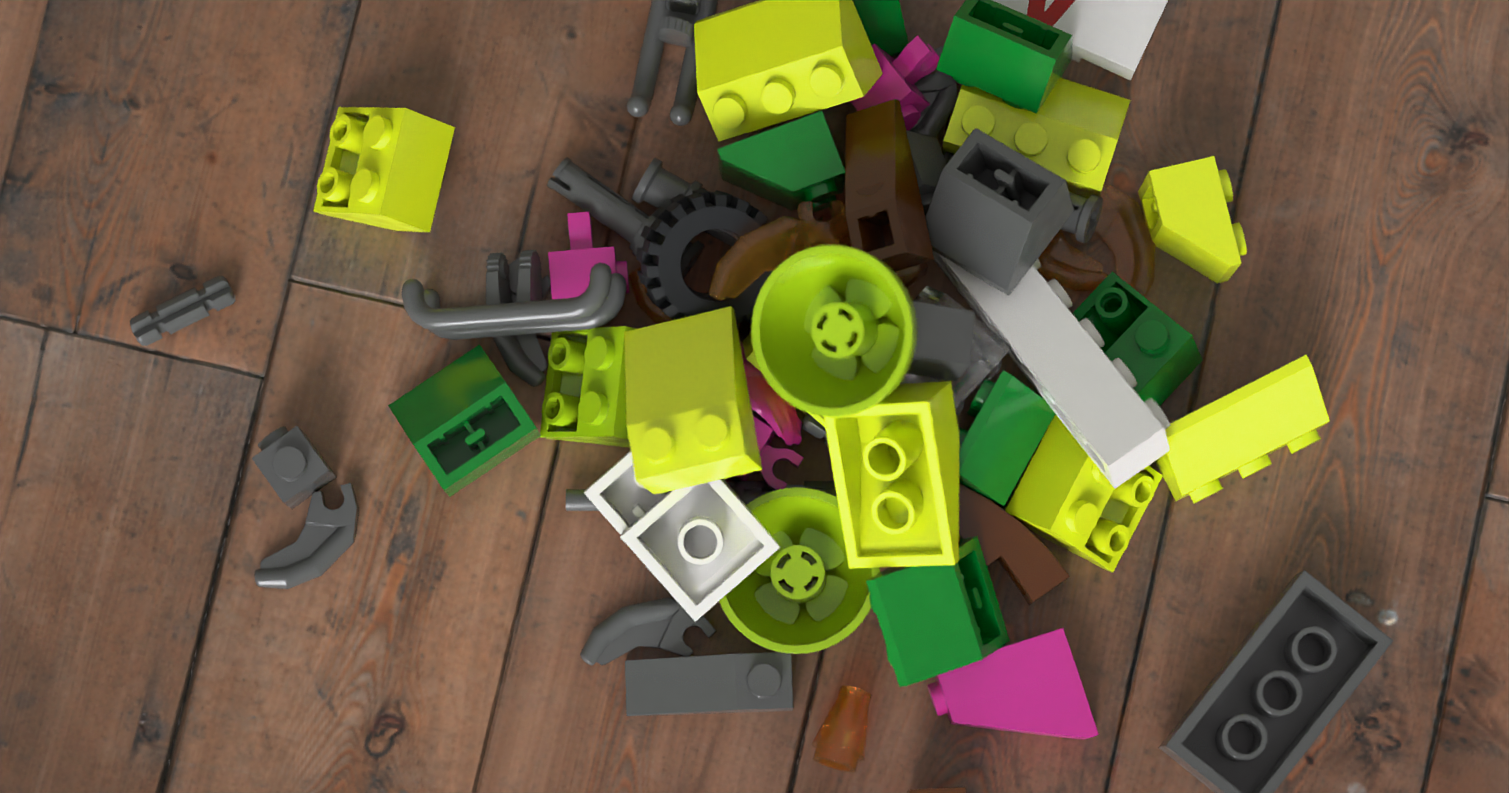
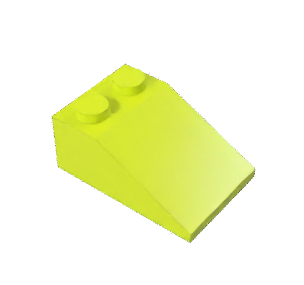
[624,306,762,495]
[824,381,959,568]

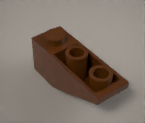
[845,99,934,272]

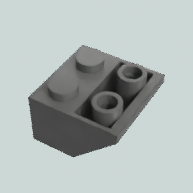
[925,128,1074,296]

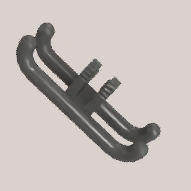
[627,0,718,126]
[402,250,627,340]

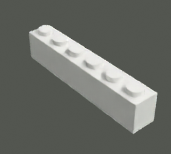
[932,250,1170,488]

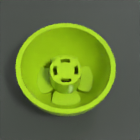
[751,245,917,417]
[719,487,880,654]

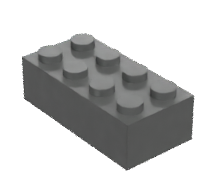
[1158,570,1393,793]

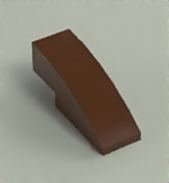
[959,483,1070,606]

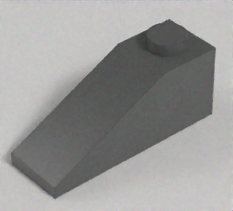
[625,652,793,716]

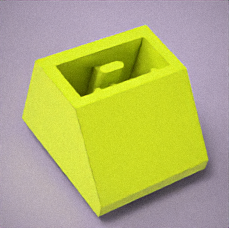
[313,107,455,233]
[1138,156,1247,283]
[1005,415,1163,573]

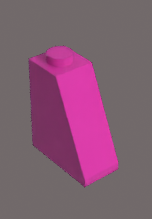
[927,628,1099,740]

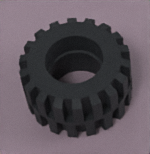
[636,189,784,330]

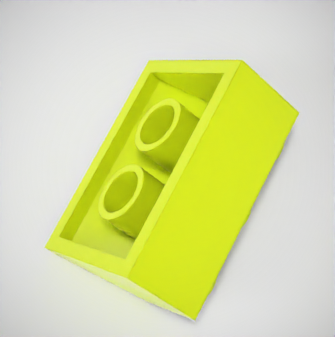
[694,0,883,142]
[942,78,1131,198]
[1155,354,1330,504]

